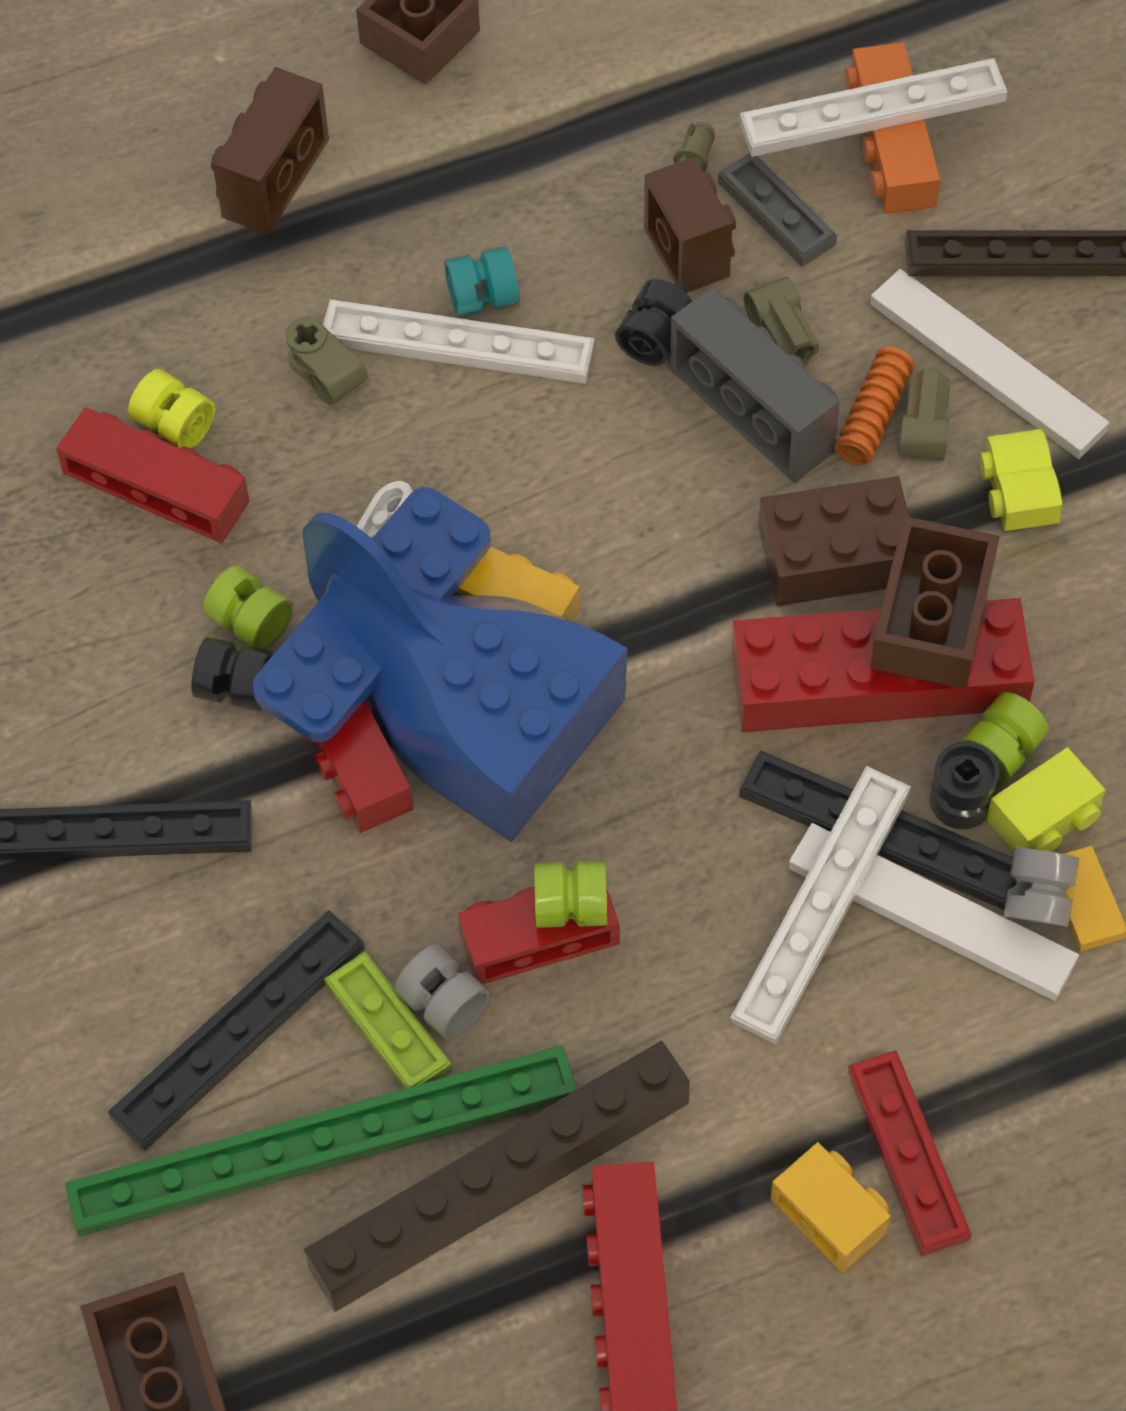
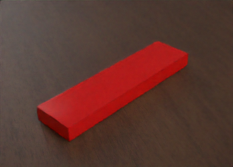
[848,1050,972,1256]

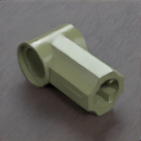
[743,277,819,365]
[898,369,950,460]

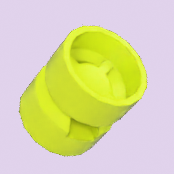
[128,369,216,449]

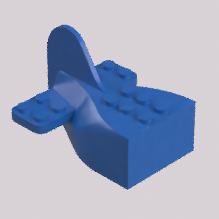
[252,487,628,842]

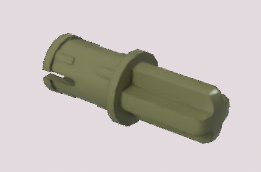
[673,122,715,172]

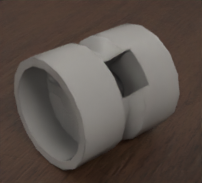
[1003,847,1079,928]
[394,944,490,1040]

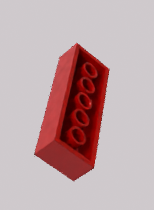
[732,598,1035,732]

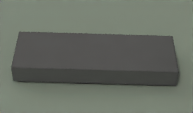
[718,153,837,267]

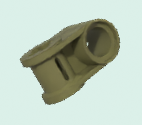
[286,317,368,405]

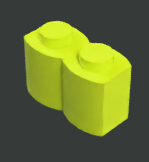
[979,429,1063,531]

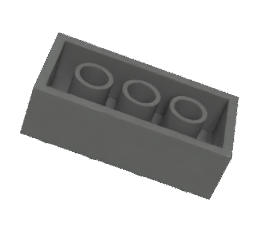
[670,287,840,483]

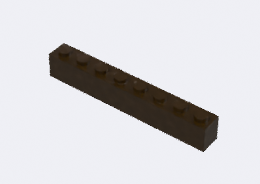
[304,1040,690,1312]

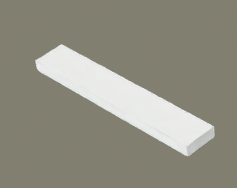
[740,58,1007,157]
[870,269,1110,459]
[323,299,595,384]
[730,766,911,1045]
[788,823,1079,1002]

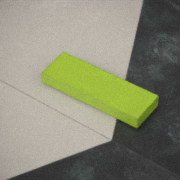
[324,951,452,1089]

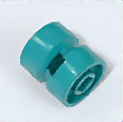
[444,246,520,317]

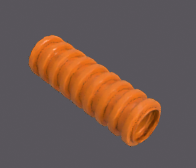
[834,346,915,465]

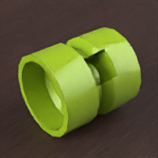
[202,565,293,649]
[960,692,1049,785]
[534,861,607,928]

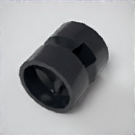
[615,279,692,366]
[191,637,274,711]
[930,742,1000,829]

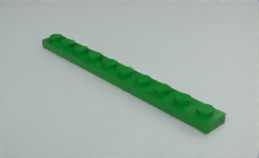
[65,1045,577,1237]

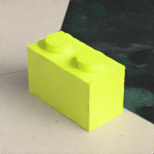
[986,747,1106,852]

